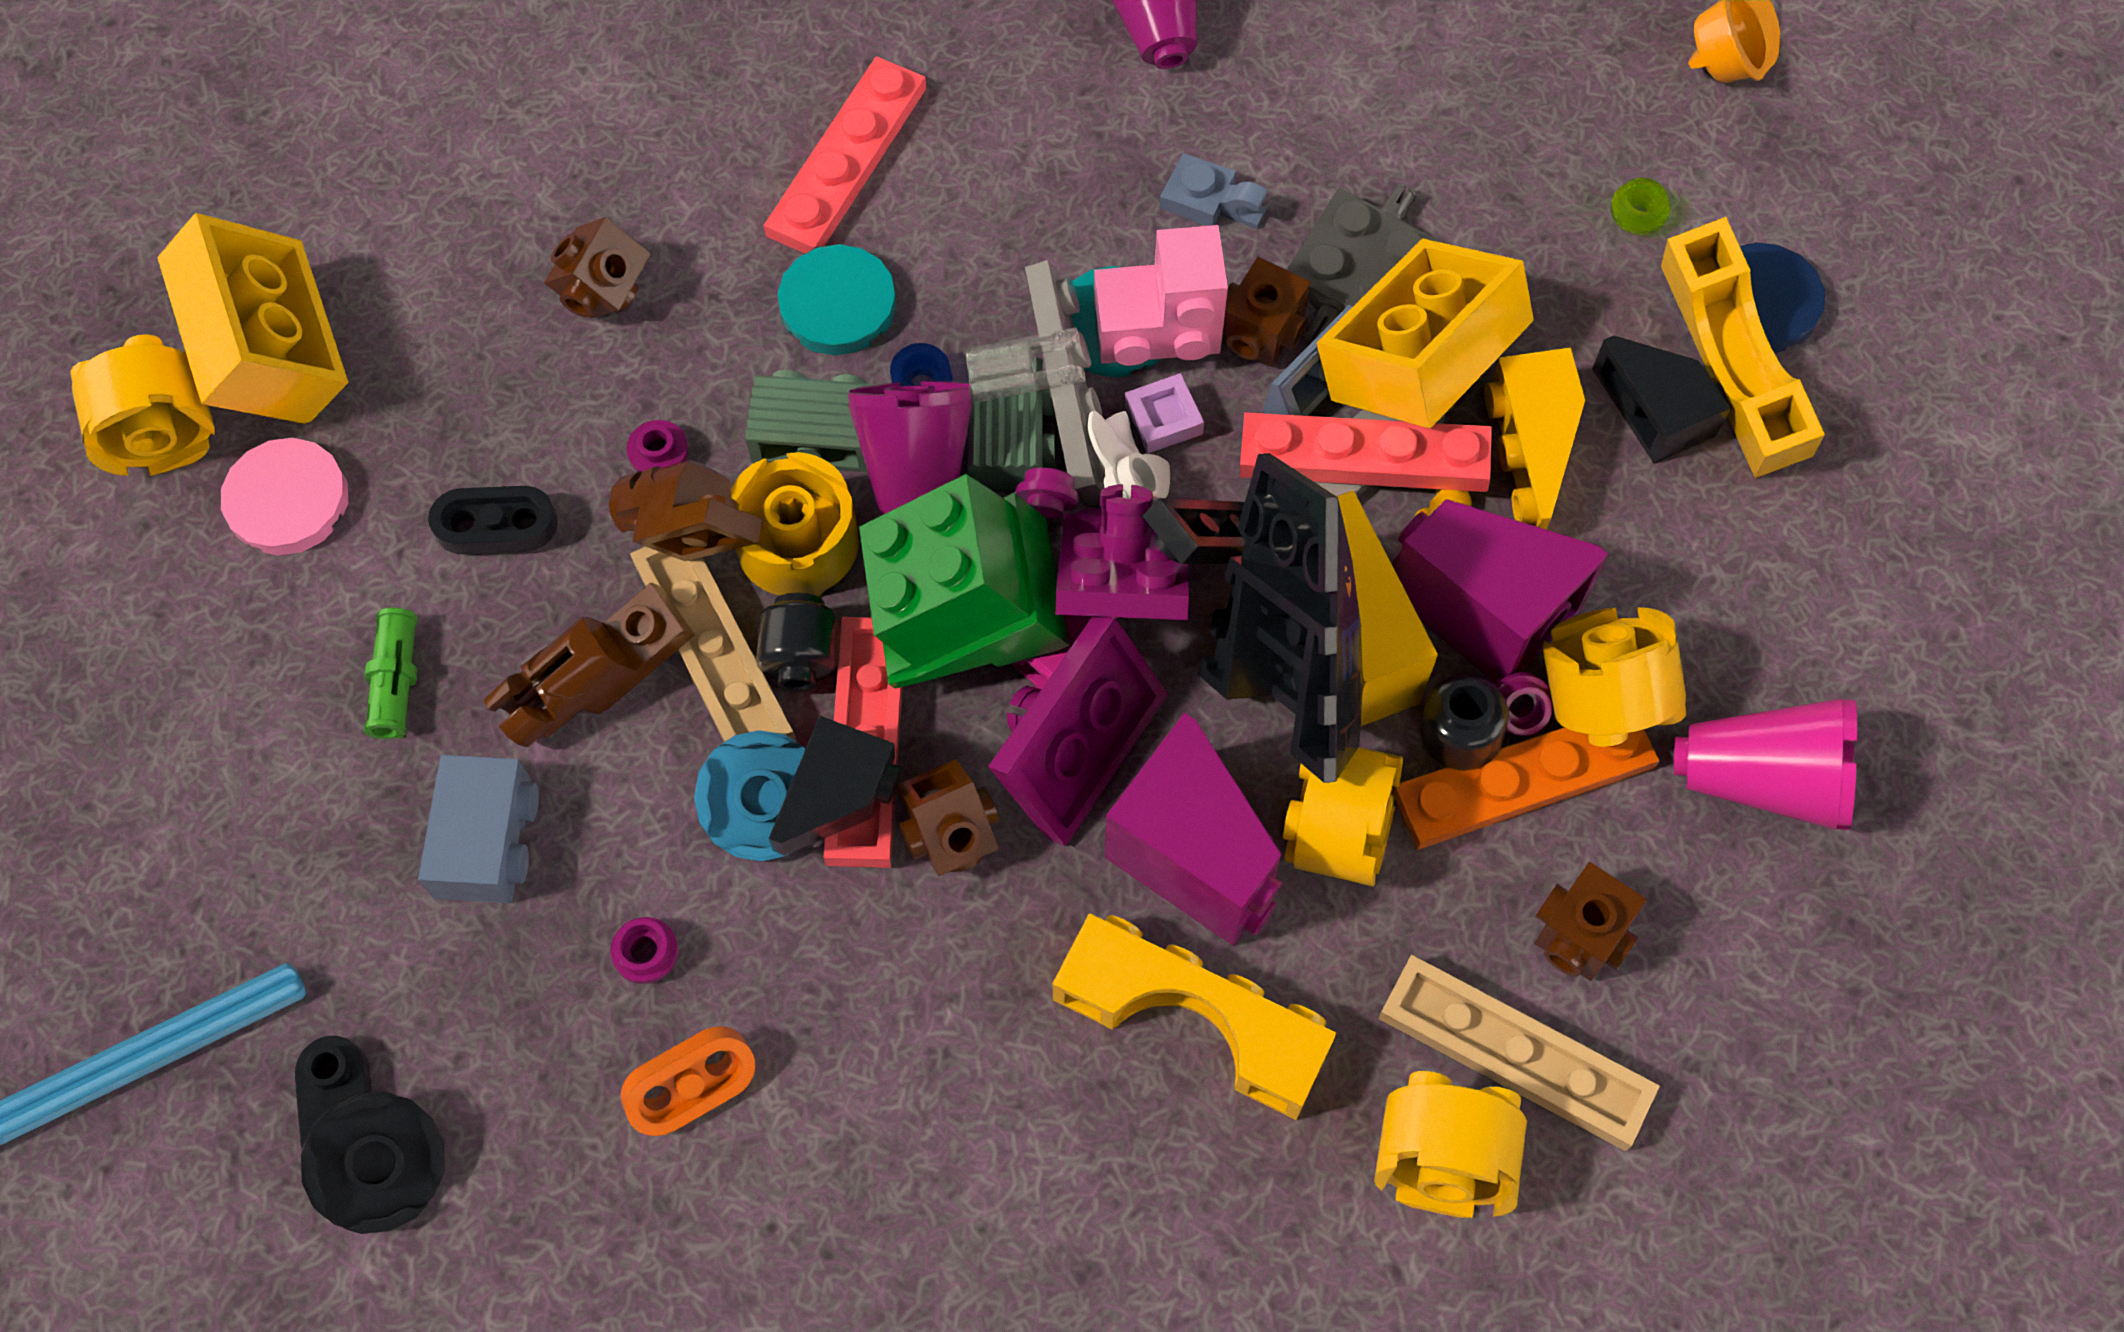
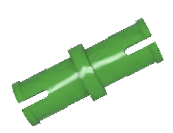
[363,608,418,739]

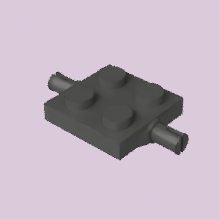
[1287,184,1442,344]

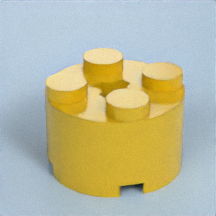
[70,334,215,476]
[731,452,859,596]
[1542,607,1687,747]
[1283,747,1403,887]
[1374,1071,1527,1218]

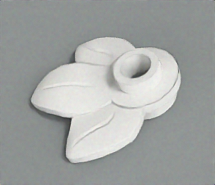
[1088,411,1170,501]

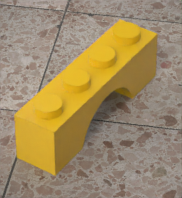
[1661,217,1825,478]
[1052,913,1336,1120]

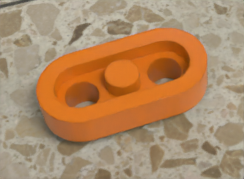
[621,1026,755,1136]

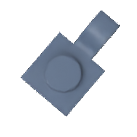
[1160,153,1267,229]

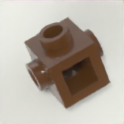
[544,217,651,318]
[1221,257,1311,367]
[897,759,1000,876]
[1534,861,1648,981]

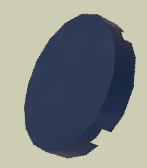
[1740,242,1825,353]

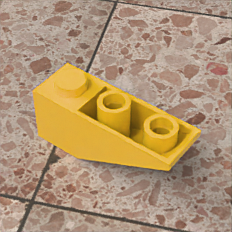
[1484,347,1585,530]

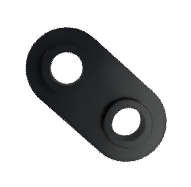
[428,486,558,554]
[295,1036,372,1149]

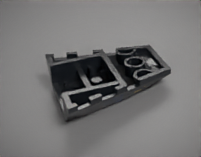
[1197,453,1363,783]

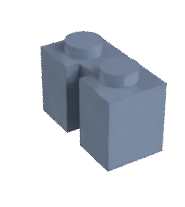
[418,755,539,904]

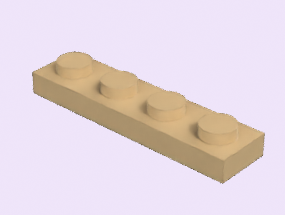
[630,547,796,742]
[1378,954,1660,1151]

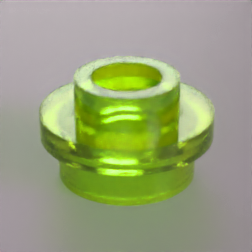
[1610,177,1670,235]

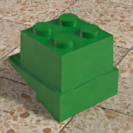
[859,474,1070,689]

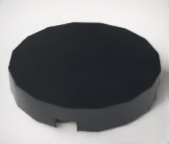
[301,1091,445,1234]

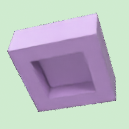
[1124,373,1204,454]

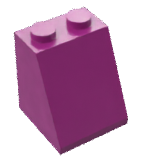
[1392,499,1609,684]
[1105,712,1282,946]

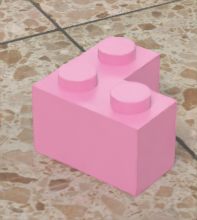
[1094,225,1228,366]

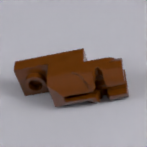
[609,460,762,561]
[484,582,695,747]

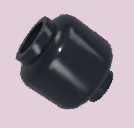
[756,592,840,692]
[1420,674,1509,771]

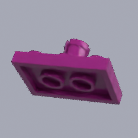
[1055,484,1189,620]
[988,616,1168,846]

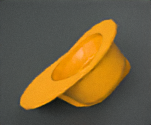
[1688,0,1780,83]

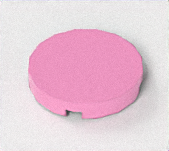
[221,438,348,556]

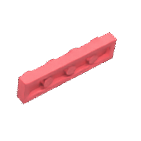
[763,56,927,254]
[1240,412,1492,492]
[823,617,903,868]

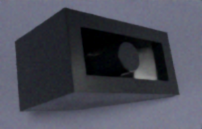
[1592,335,1731,464]
[769,715,902,856]

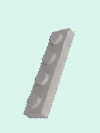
[1025,260,1106,507]

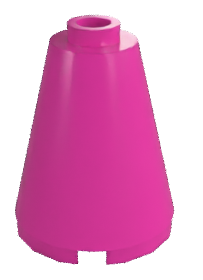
[1673,699,1857,830]

